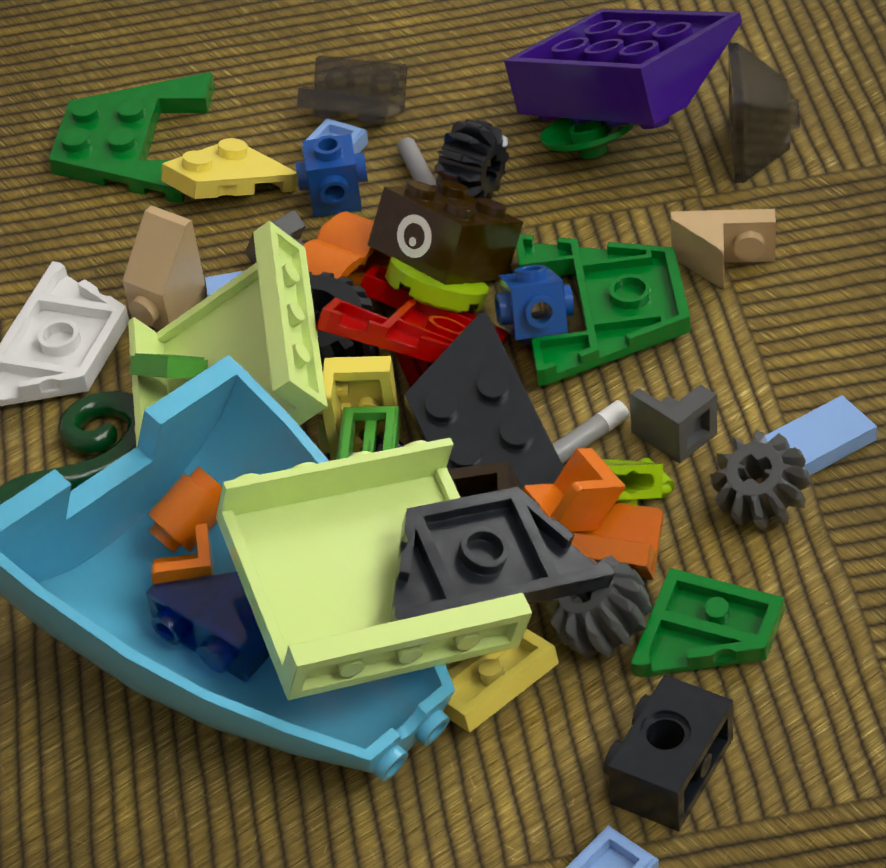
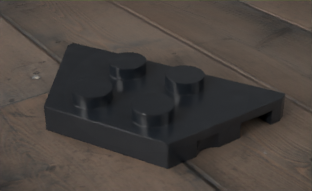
[404,312,564,488]
[390,487,615,622]

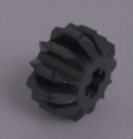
[434,119,510,199]

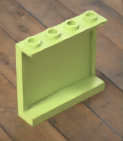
[128,221,327,447]
[216,438,532,701]

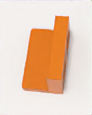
[571,503,664,579]

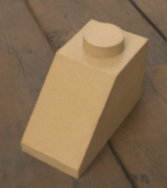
[122,205,208,330]

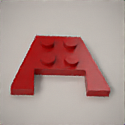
[316,265,509,363]

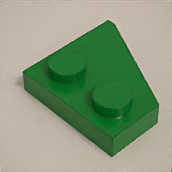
[631,568,785,678]

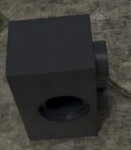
[603,675,733,831]

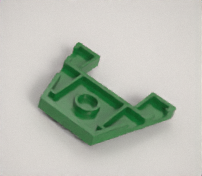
[49,73,215,202]
[516,234,691,386]

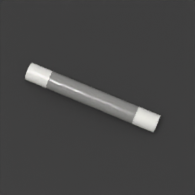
[553,400,629,464]

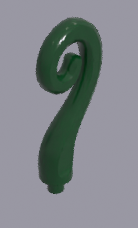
[0,391,136,505]

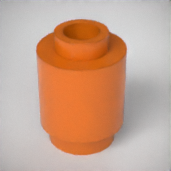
[147,466,222,553]

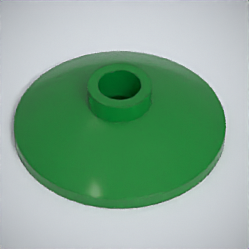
[540,118,635,159]

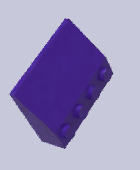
[504,8,742,129]

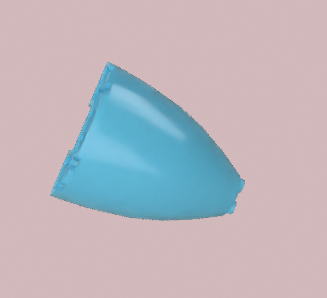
[0,355,455,782]

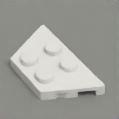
[0,261,129,406]

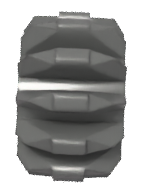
[710,429,811,531]
[546,555,653,660]

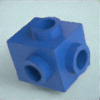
[296,134,368,217]
[494,265,574,345]

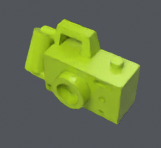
[602,458,675,505]

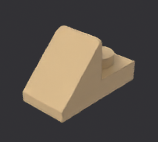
[671,209,776,288]

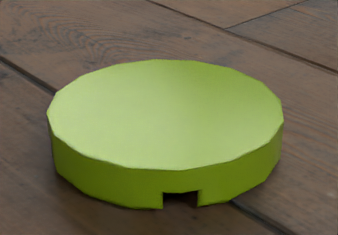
[385,257,489,313]

